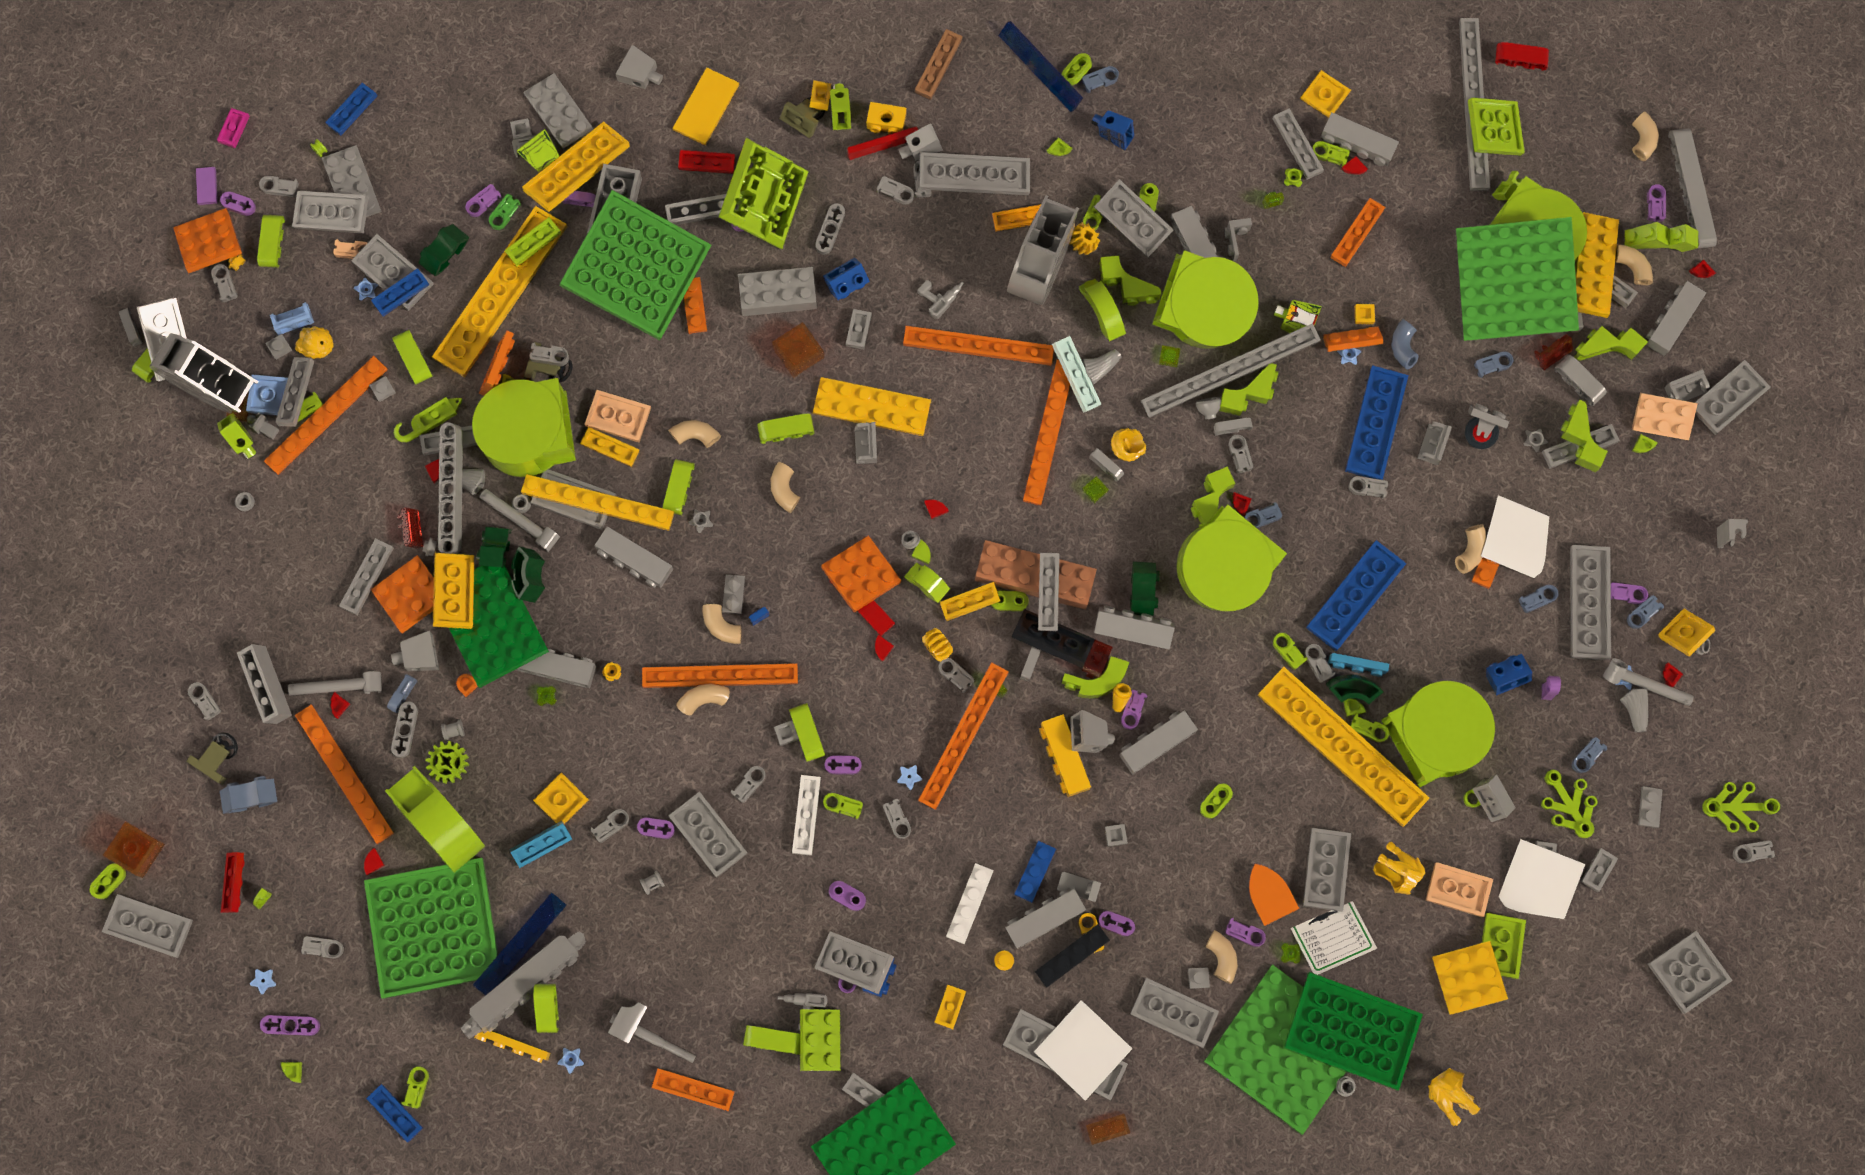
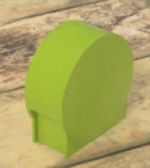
[1490,176,1587,261]
[1152,250,1258,349]
[472,378,576,477]
[1177,504,1287,611]
[1381,681,1495,788]
[385,766,485,873]

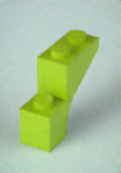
[1625,222,1698,252]
[1099,256,1161,306]
[1574,326,1648,361]
[1219,363,1278,416]
[1561,400,1608,473]
[1191,467,1235,527]

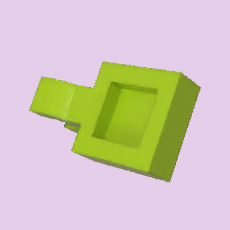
[1492,171,1523,200]

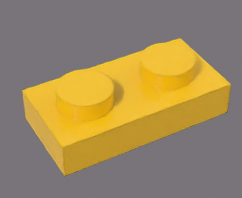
[809,80,831,111]
[934,985,966,1030]

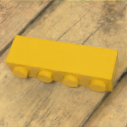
[1039,714,1091,797]

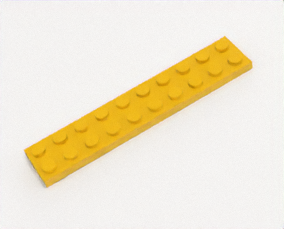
[432,206,568,378]
[1257,667,1429,827]

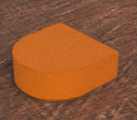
[456,674,478,697]

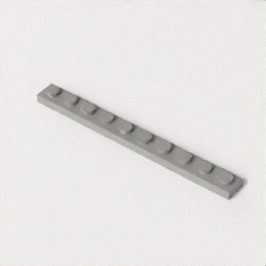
[1459,18,1490,191]
[1141,323,1320,418]

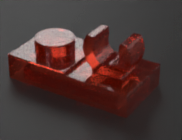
[1534,334,1573,370]
[397,507,423,548]
[1082,640,1113,679]

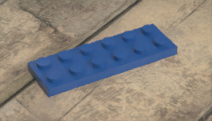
[1345,365,1409,480]
[1306,540,1406,651]

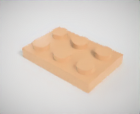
[585,390,651,443]
[1632,393,1698,440]
[1425,862,1493,917]

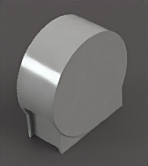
[1007,195,1079,306]
[149,333,258,413]

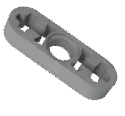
[816,203,845,255]
[391,702,418,758]

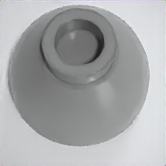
[1195,397,1222,419]

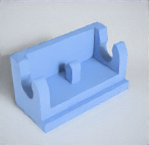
[270,302,314,335]

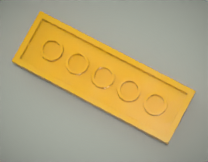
[522,121,630,212]
[1575,212,1619,318]
[813,377,931,436]

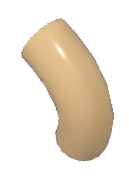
[1632,112,1659,161]
[1615,244,1653,285]
[668,420,721,448]
[770,462,800,513]
[1455,524,1486,574]
[702,604,741,644]
[676,684,730,715]
[1205,930,1238,984]

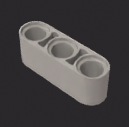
[1554,355,1607,406]

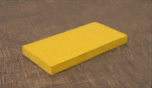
[673,68,739,146]
[433,553,474,629]

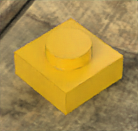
[1354,304,1375,324]

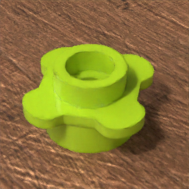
[1284,168,1303,187]

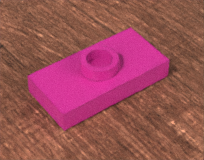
[217,108,250,148]

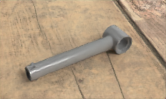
[480,489,560,552]
[1603,658,1694,706]
[288,671,382,696]

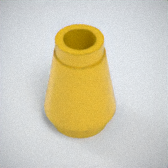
[1112,683,1132,712]

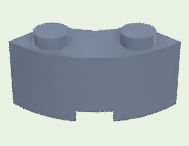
[220,776,277,814]

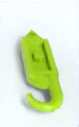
[394,397,463,443]

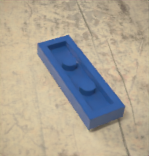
[325,83,377,136]
[371,268,429,317]
[1014,841,1056,903]
[366,1084,423,1143]

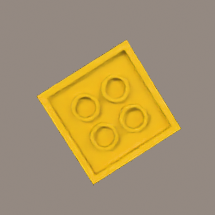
[1432,941,1508,1015]

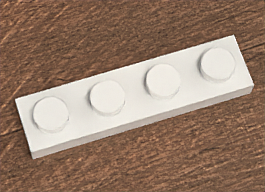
[792,775,821,856]
[946,863,993,944]

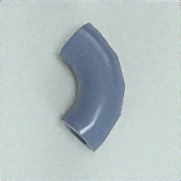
[1391,319,1419,370]

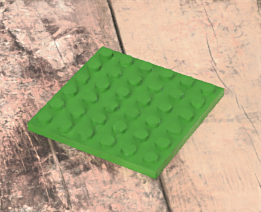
[559,190,711,340]
[1456,217,1579,341]
[364,858,501,999]
[1204,964,1346,1135]

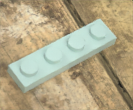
[1052,336,1101,413]

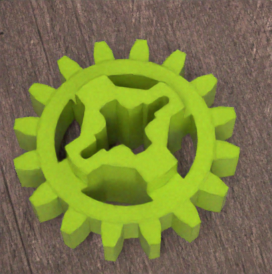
[425,741,469,784]

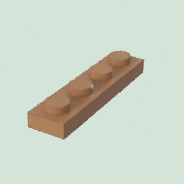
[915,29,963,100]

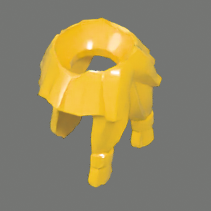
[1373,842,1425,895]
[1428,1068,1480,1126]

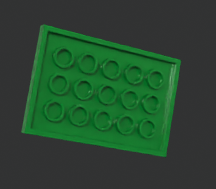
[449,565,549,688]
[1284,972,1423,1091]
[811,1076,956,1175]

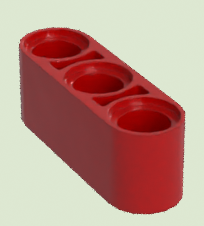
[1495,42,1549,71]

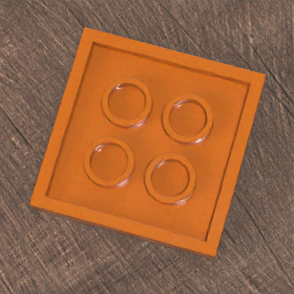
[173,208,242,273]
[479,331,515,395]
[821,535,901,612]
[371,555,434,634]

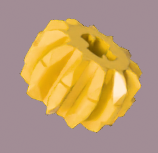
[1069,222,1100,255]
[922,628,953,662]

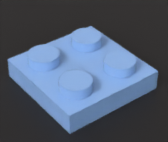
[246,375,288,415]

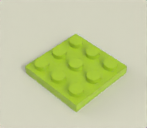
[1467,98,1525,156]

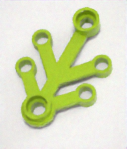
[1541,770,1598,838]
[1702,782,1780,833]

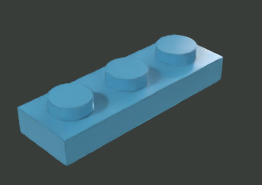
[1328,653,1389,677]
[510,821,572,868]

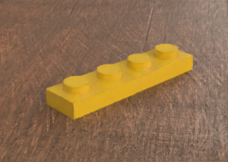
[474,1031,551,1063]

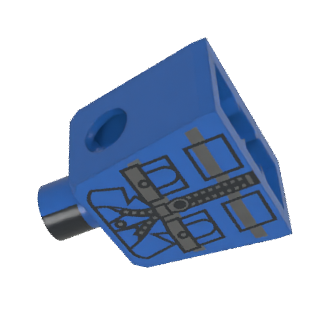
[1091,111,1134,150]

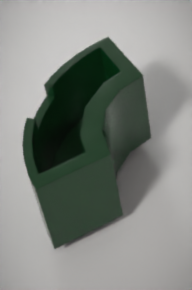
[418,224,469,276]
[476,527,512,567]
[511,546,545,603]
[1130,561,1160,616]
[1326,675,1384,704]

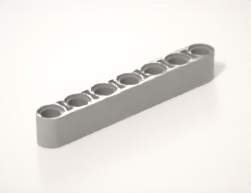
[1668,128,1717,249]
[438,422,463,554]

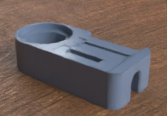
[1082,66,1119,93]
[1474,352,1513,378]
[1244,502,1282,528]
[1519,585,1558,613]
[1627,595,1664,629]
[387,674,417,713]
[1572,737,1607,773]

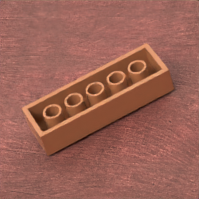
[975,540,1097,610]

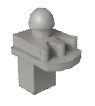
[247,413,279,440]

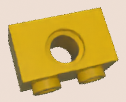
[866,102,907,134]

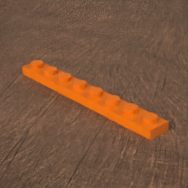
[903,326,1054,366]
[264,356,388,475]
[1023,360,1070,506]
[918,662,1009,810]
[642,664,798,688]
[295,704,394,844]

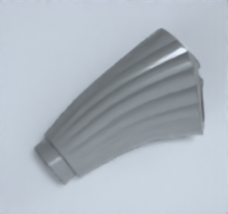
[1082,349,1122,385]
[448,469,485,495]
[1620,689,1648,732]

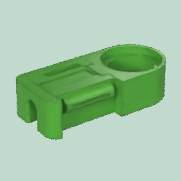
[489,194,521,230]

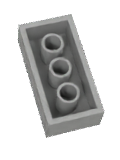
[587,164,642,234]
[738,267,817,316]

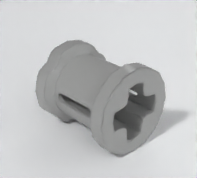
[441,719,465,741]
[640,870,665,895]

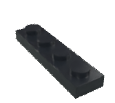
[1035,924,1110,988]

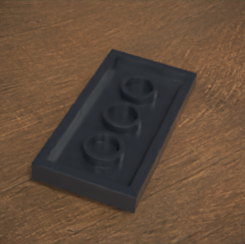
[1011,609,1095,668]

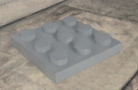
[1648,931,1733,1014]

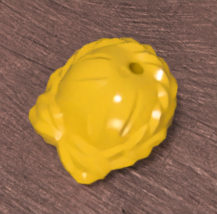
[295,326,334,359]
[1111,428,1146,462]

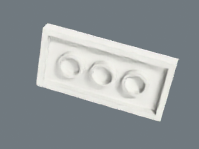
[137,297,186,381]

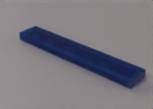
[998,21,1083,112]
[473,892,567,996]

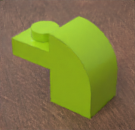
[904,563,950,603]

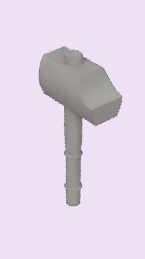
[608,1002,696,1063]

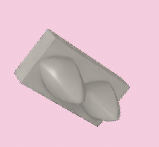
[722,575,745,614]

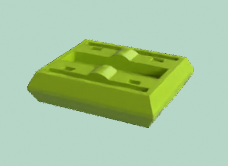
[719,138,809,249]

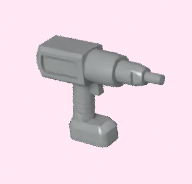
[917,280,964,319]
[778,993,828,1030]

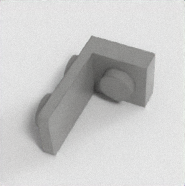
[1224,218,1252,261]
[1057,872,1101,902]

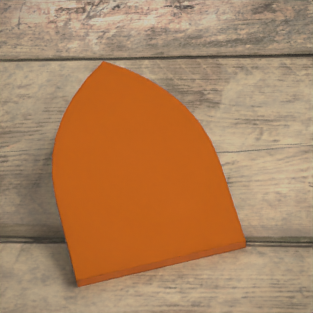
[1249,864,1299,926]

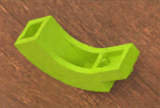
[1079,279,1126,342]
[1061,656,1129,698]

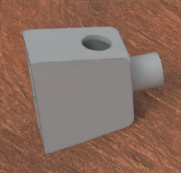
[616,45,663,89]
[898,124,943,161]
[391,631,439,672]
[1070,710,1115,753]

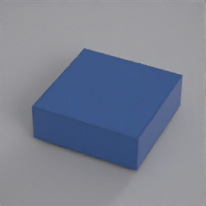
[749,607,769,626]

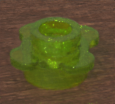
[537,686,556,706]
[1281,943,1301,964]

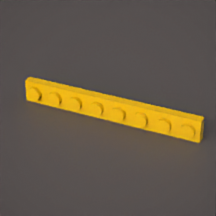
[521,474,674,531]

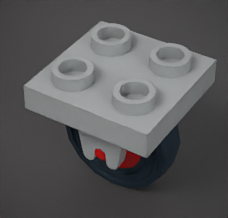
[1464,403,1510,449]

